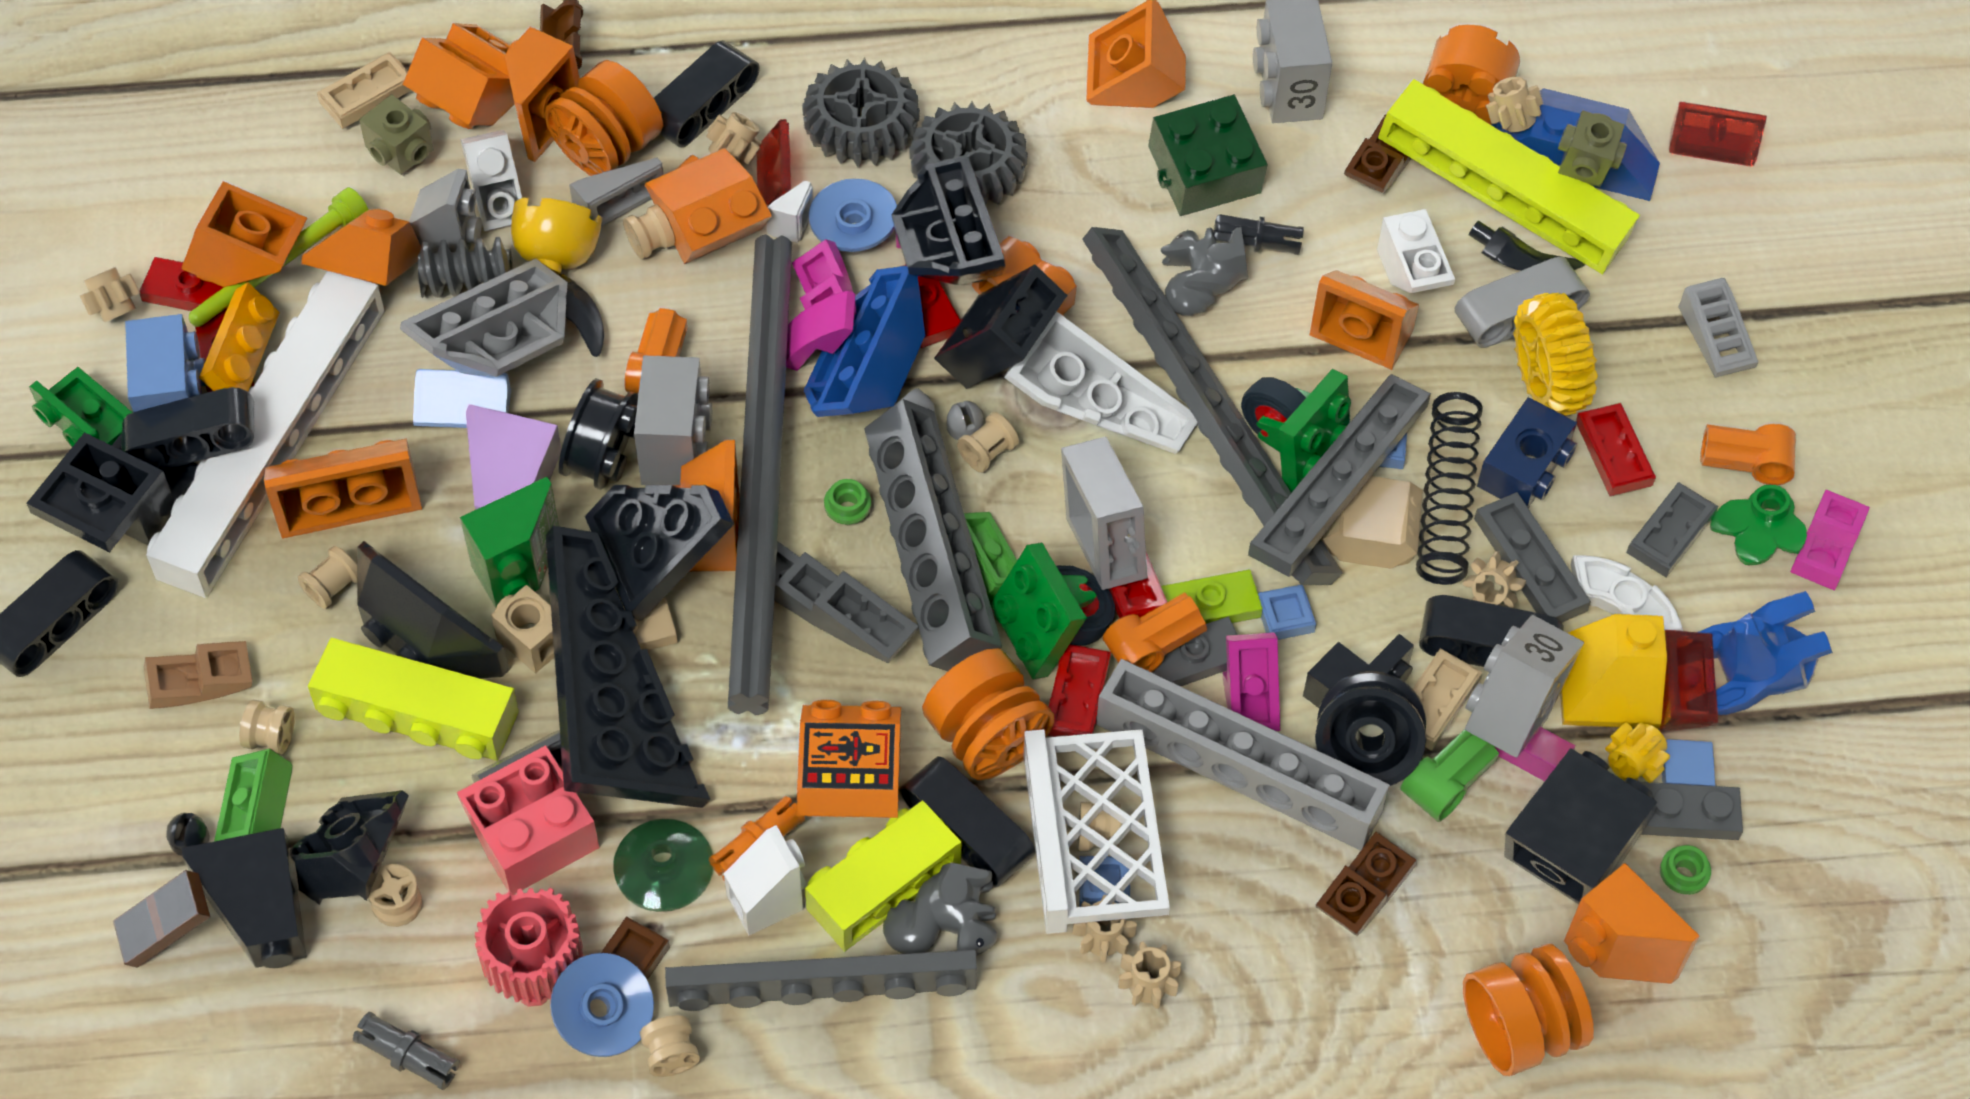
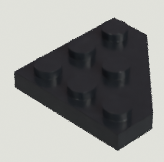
[584,485,734,621]

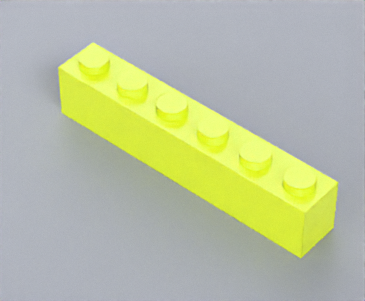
[1378,79,1640,275]

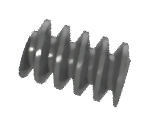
[418,237,514,298]

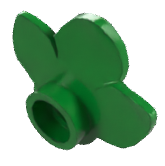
[1710,484,1807,566]

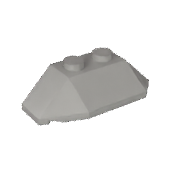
[400,259,567,377]

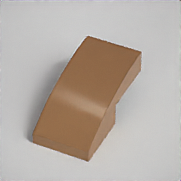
[144,641,252,709]

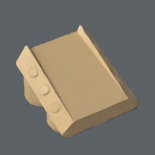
[1322,476,1423,569]

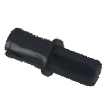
[1213,214,1304,255]

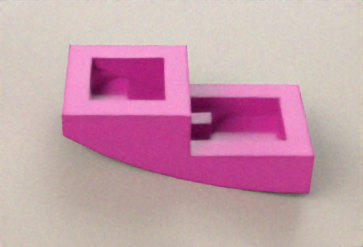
[792,239,857,315]
[786,291,855,371]
[1790,489,1870,591]

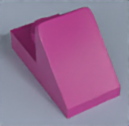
[1222,632,1280,731]

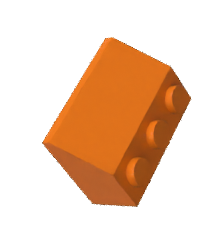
[264,438,422,539]

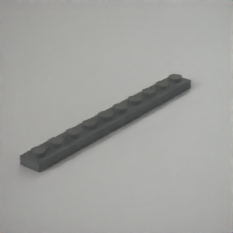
[1082,227,1342,585]

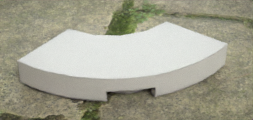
[1570,555,1684,641]

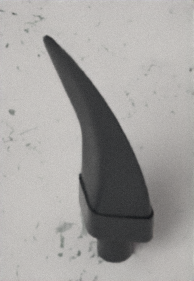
[1469,220,1585,271]
[557,274,604,357]

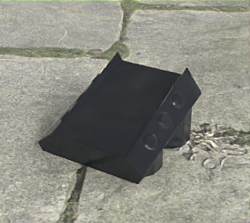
[289,790,409,905]

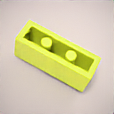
[805,800,961,952]

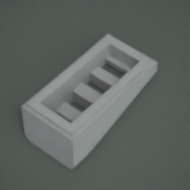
[569,157,664,226]
[1678,278,1758,378]

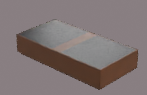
[113,870,211,968]

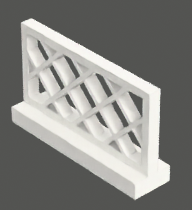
[1023,729,1170,934]

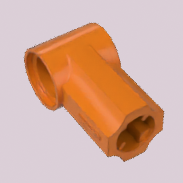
[625,308,688,394]
[1700,424,1796,485]
[1103,592,1207,672]

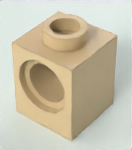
[491,585,554,674]

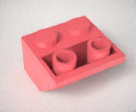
[457,745,599,895]

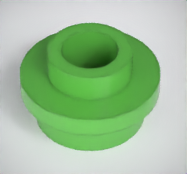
[824,479,871,525]
[1660,845,1711,895]

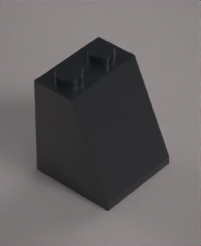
[1504,748,1657,904]

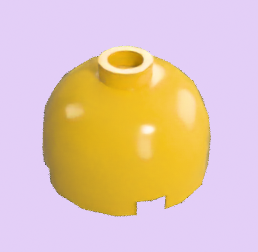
[511,198,602,274]

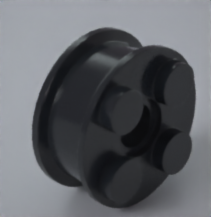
[559,378,638,490]
[1315,671,1426,786]

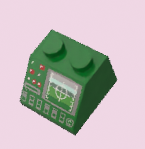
[460,477,559,608]

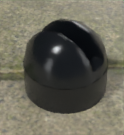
[166,812,210,856]

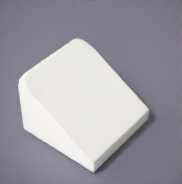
[767,181,813,243]

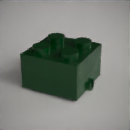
[1148,94,1268,217]

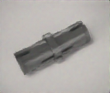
[353,1012,460,1090]

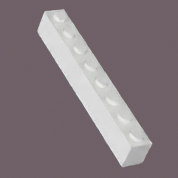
[146,271,385,598]

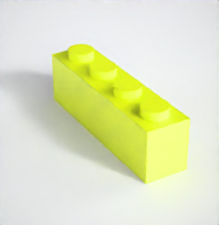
[308,637,519,761]

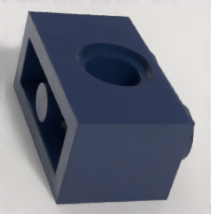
[1477,397,1577,508]

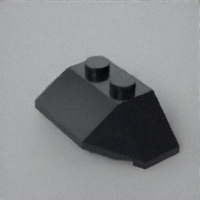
[891,155,1006,285]
[357,541,509,679]

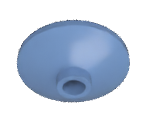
[809,179,897,252]
[550,953,654,1057]

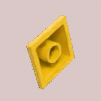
[1560,614,1667,729]

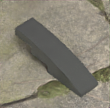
[774,541,919,663]

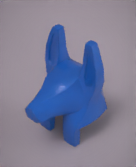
[1667,591,1833,716]

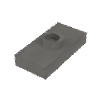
[1626,482,1718,578]
[1151,617,1237,686]

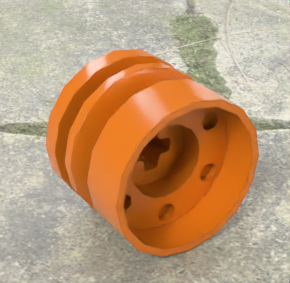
[544,60,663,176]
[922,648,1054,780]
[1463,944,1594,1076]

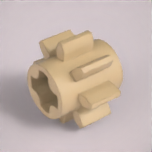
[1486,77,1543,132]
[706,112,762,165]
[80,267,140,322]
[1463,551,1526,608]
[1072,895,1137,963]
[1118,941,1181,1009]

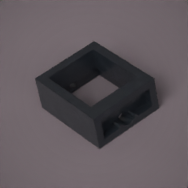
[934,264,1068,389]

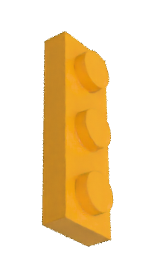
[199,282,280,391]

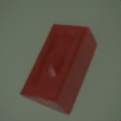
[1668,101,1767,167]
[756,119,791,207]
[1659,630,1718,731]

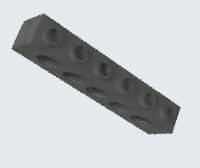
[864,399,1002,671]

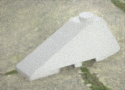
[1004,312,1198,454]

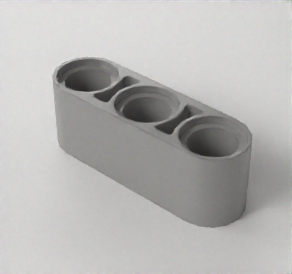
[1454,257,1590,348]

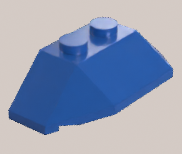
[1491,88,1660,201]
[804,266,925,417]

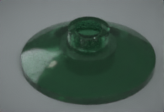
[613,819,714,912]

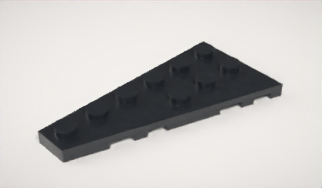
[546,525,710,808]

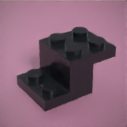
[26,432,198,553]

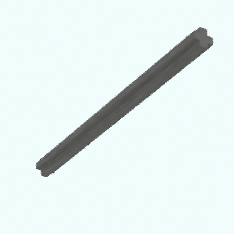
[728,234,792,715]

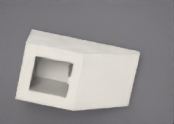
[460,130,522,231]
[1377,209,1455,293]
[724,825,807,936]

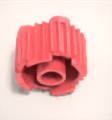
[475,888,583,1007]

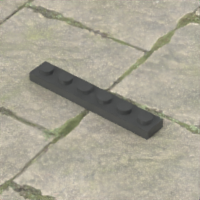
[1248,374,1431,577]
[665,950,977,1011]

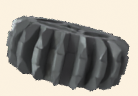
[802,57,920,167]
[909,101,1028,205]

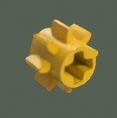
[1605,722,1670,783]

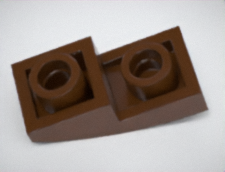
[1344,114,1411,193]
[1316,831,1417,936]

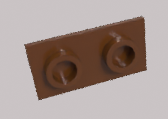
[540,0,584,70]

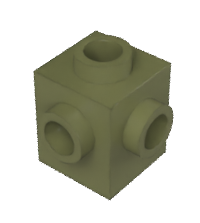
[359,94,434,175]
[1558,110,1627,187]

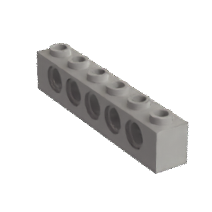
[1096,659,1390,850]

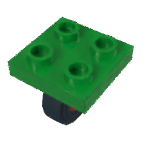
[1241,369,1351,493]
[990,543,1115,680]

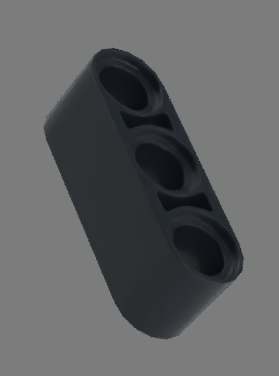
[654,40,760,148]
[121,387,254,470]
[0,550,119,677]
[1419,595,1564,667]
[900,756,1036,887]

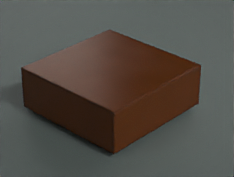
[601,916,670,980]

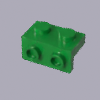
[29,367,133,447]

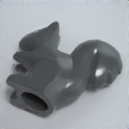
[1161,227,1248,316]
[883,863,997,956]

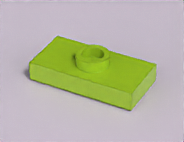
[1161,569,1263,624]

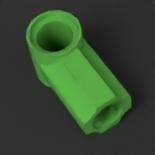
[1400,730,1499,822]

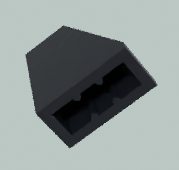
[182,828,307,968]

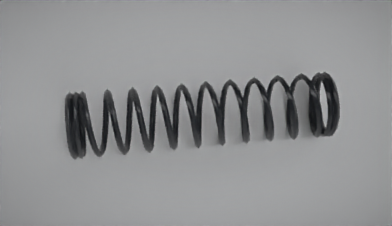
[1416,392,1483,585]

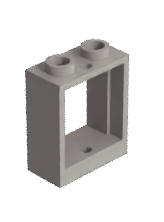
[1061,437,1147,590]

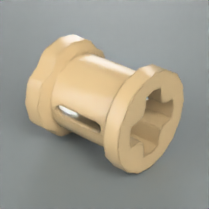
[957,412,1019,473]
[297,546,357,609]

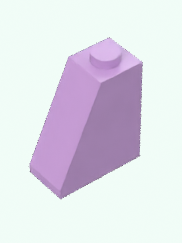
[466,404,561,510]

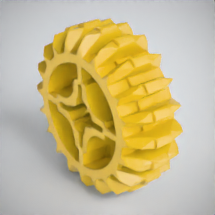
[1513,292,1598,416]

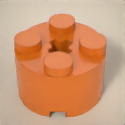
[1423,24,1520,125]

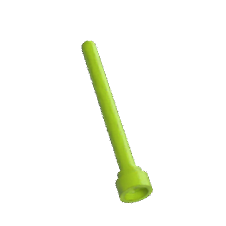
[189,187,369,327]

